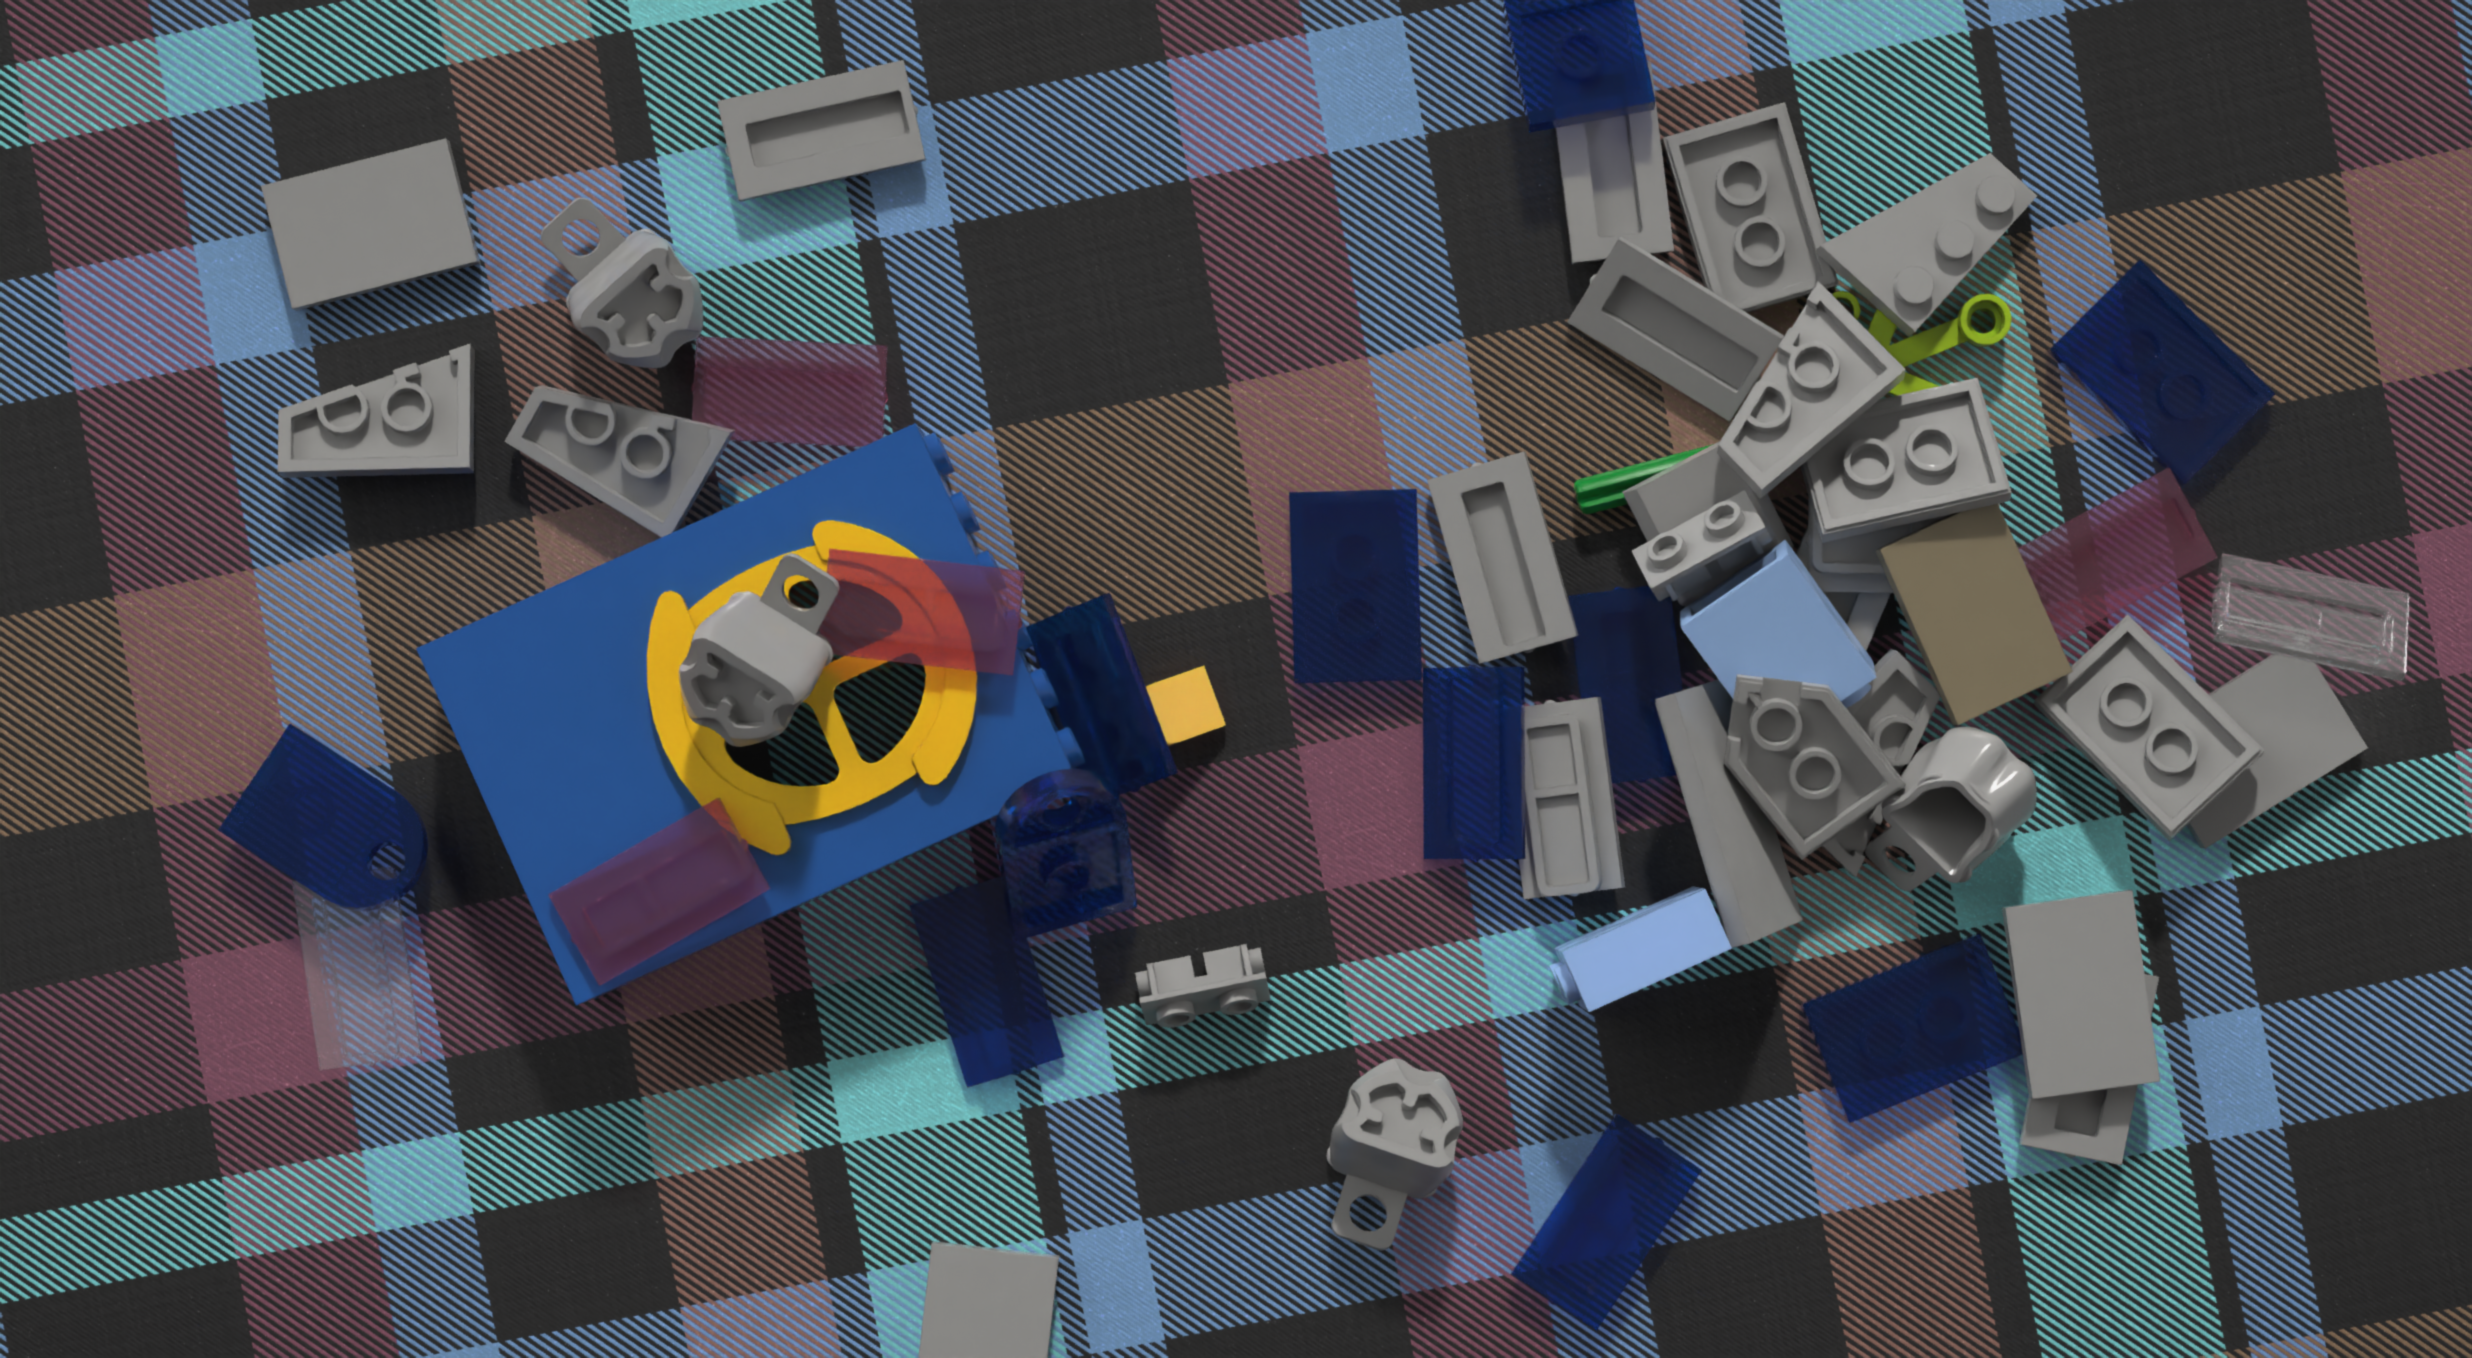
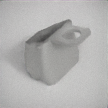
[541,198,703,368]
[678,553,840,747]
[1865,726,2037,891]
[1327,1058,1463,1251]

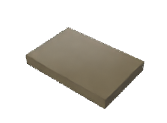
[1875,504,2073,725]

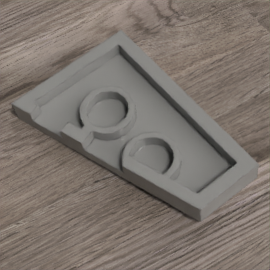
[1815,153,2037,337]
[1717,281,1906,499]
[278,343,475,478]
[504,385,736,537]
[1821,649,1940,877]

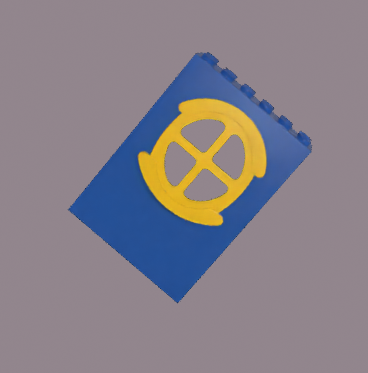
[416,423,1086,1005]

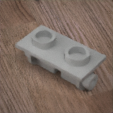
[1632,490,1772,602]
[1135,944,1271,1028]

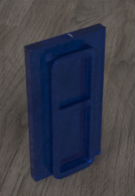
[1567,586,1683,783]
[1026,593,1178,805]
[1423,664,1526,862]
[910,875,1065,1088]
[1511,1113,1702,1330]

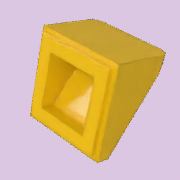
[1144,666,1226,747]

